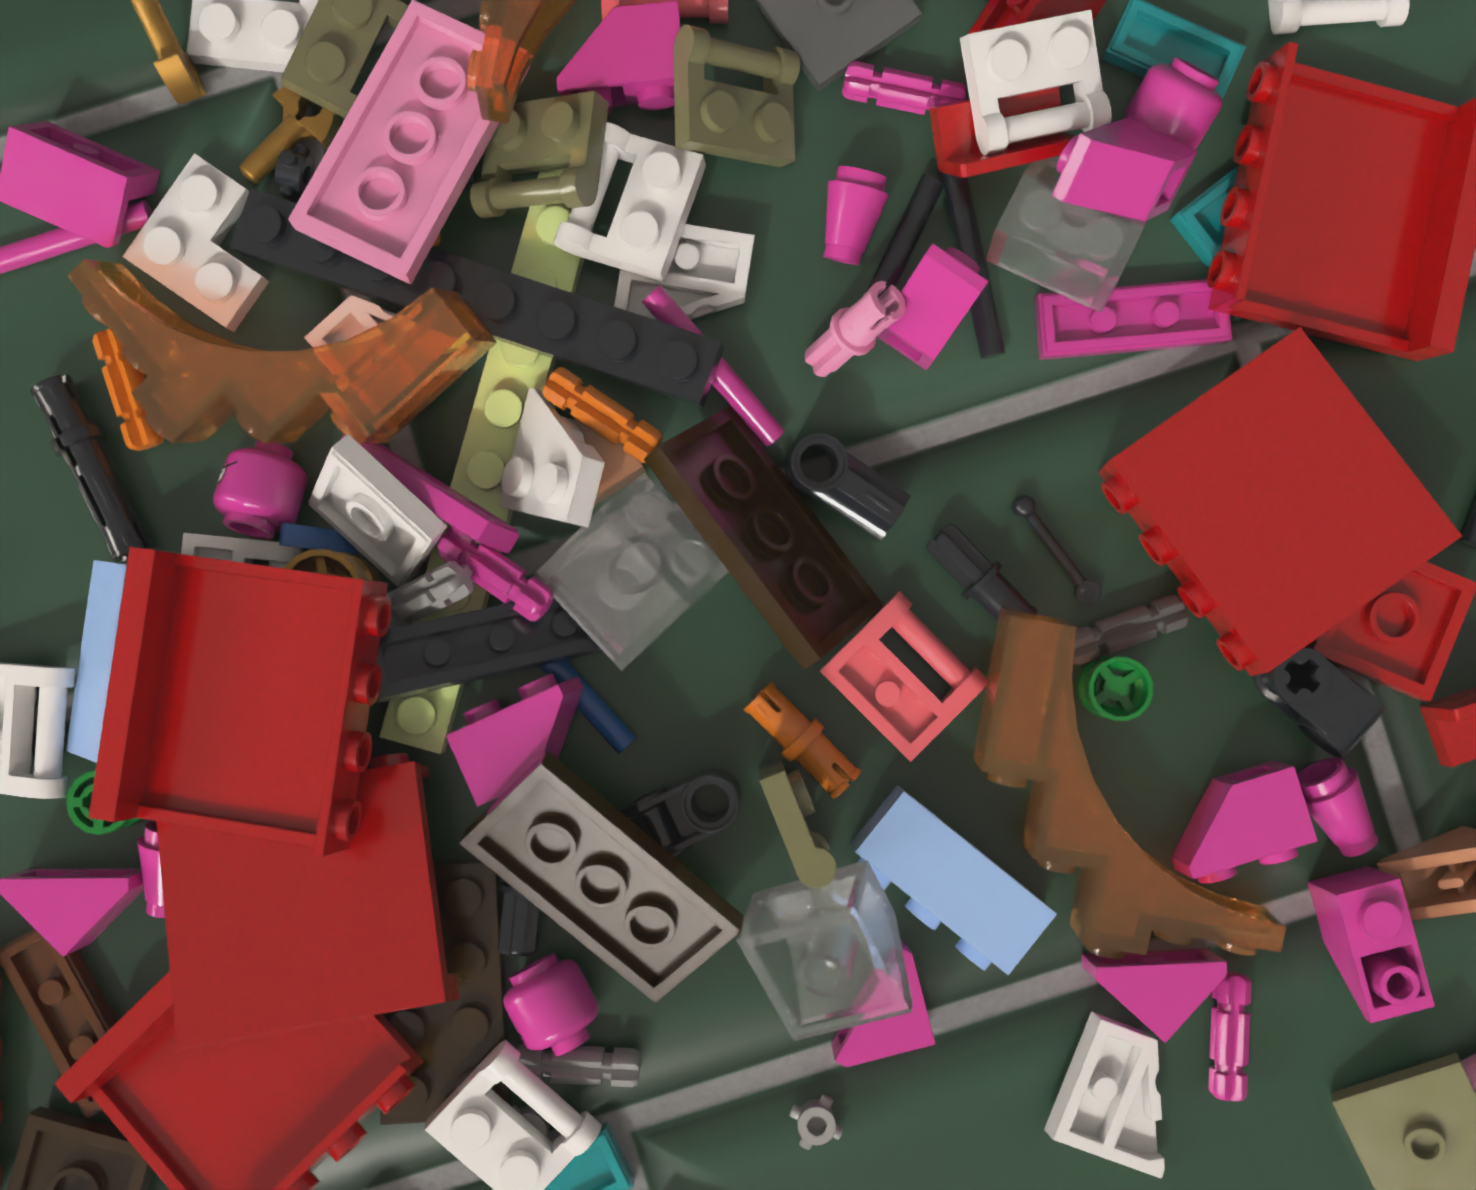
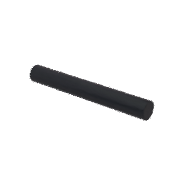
[942,173,1006,359]
[865,174,944,297]

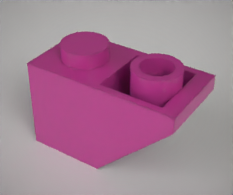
[556,0,681,114]
[1052,116,1198,222]
[877,243,988,371]
[446,673,583,807]
[1171,761,1318,884]
[1308,866,1435,1023]

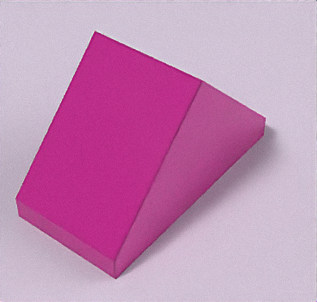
[0,868,144,957]
[831,935,935,1067]
[1081,948,1227,1043]

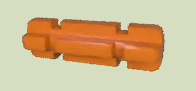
[92,327,164,451]
[542,367,663,463]

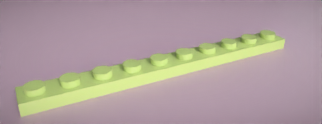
[379,168,595,754]

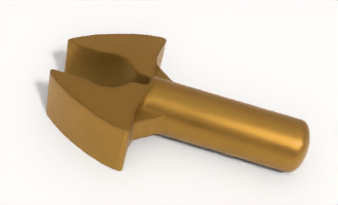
[130,0,206,105]
[239,87,341,184]

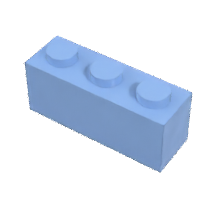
[66,560,127,763]
[851,785,1057,975]

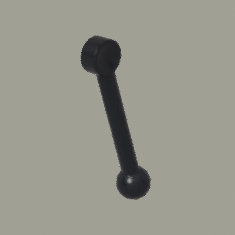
[1011,495,1102,604]

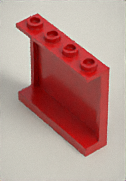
[1207,41,1476,362]
[1099,327,1462,676]
[88,547,392,857]
[156,753,460,1051]
[54,971,424,1190]

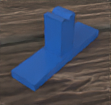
[279,523,358,555]

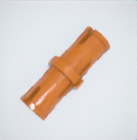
[743,681,862,800]

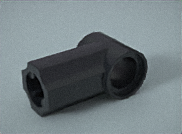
[785,433,911,542]

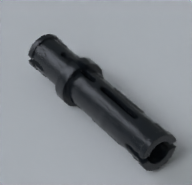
[30,374,154,563]

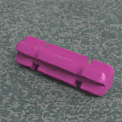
[842,61,967,115]
[437,526,554,621]
[1208,971,1252,1101]

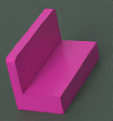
[0,121,160,248]

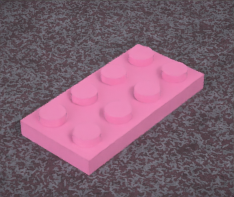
[288,0,531,285]

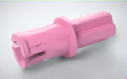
[804,281,906,377]

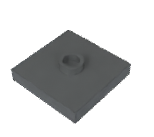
[753,0,922,92]

